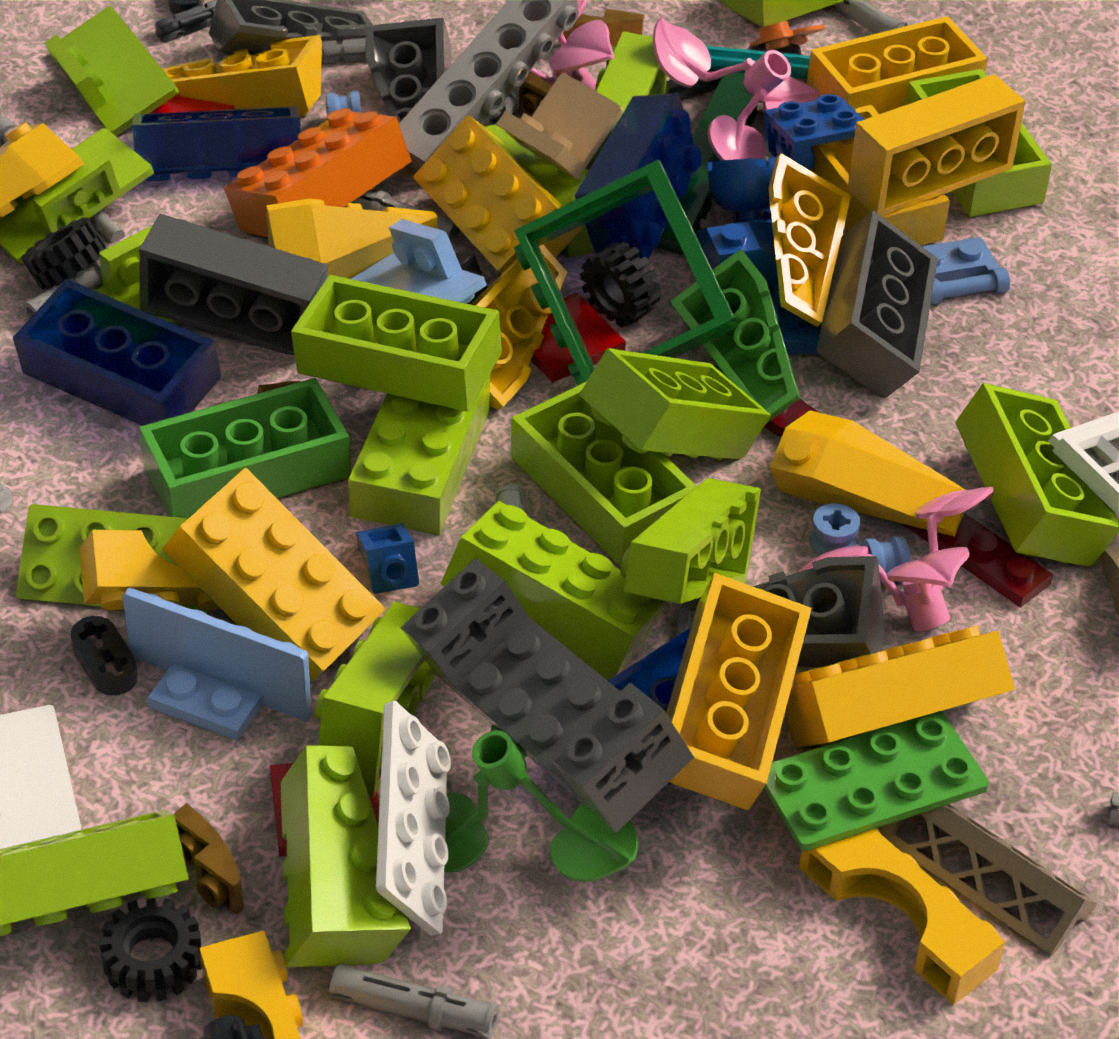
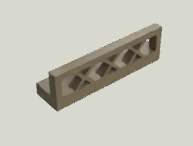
[880,804,1098,955]

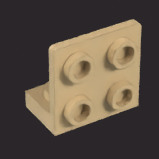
[496,73,623,180]

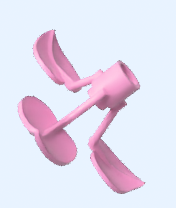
[459,0,614,106]
[653,17,820,161]
[797,487,994,632]

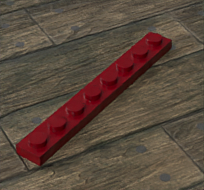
[764,399,1053,608]

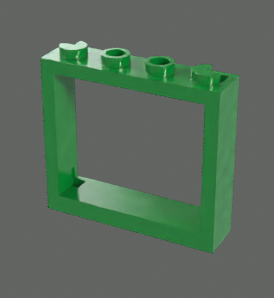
[514,159,739,386]

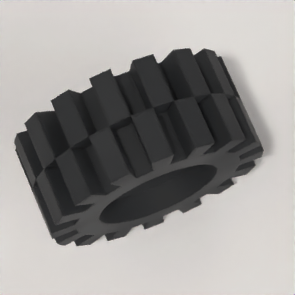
[21,217,107,289]
[580,242,661,327]
[100,898,202,1002]

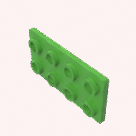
[764,711,989,851]

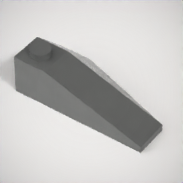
[209,0,373,56]
[365,18,452,135]
[674,556,884,668]

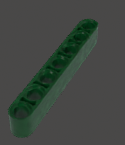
[647,72,762,254]

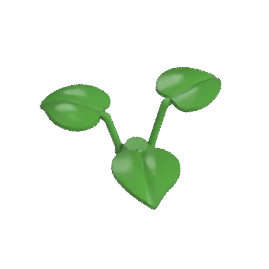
[444,725,638,882]

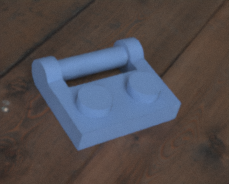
[922,237,1010,305]

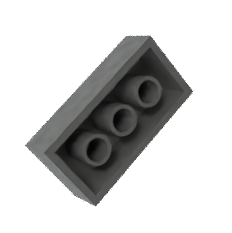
[816,210,938,398]
[139,214,328,356]

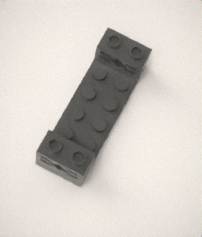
[400,558,694,833]

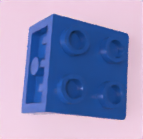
[764,94,865,171]

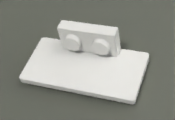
[376,701,451,936]
[0,705,81,849]

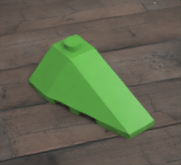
[670,249,800,424]

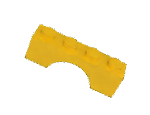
[79,530,221,611]
[799,828,1006,1005]
[199,930,304,1039]

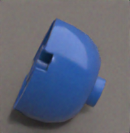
[707,157,791,220]

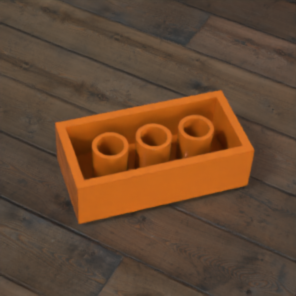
[224,108,412,237]

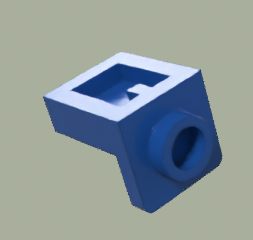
[356,523,419,594]

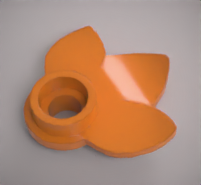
[749,21,825,51]

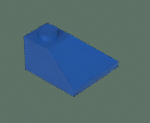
[695,222,779,287]

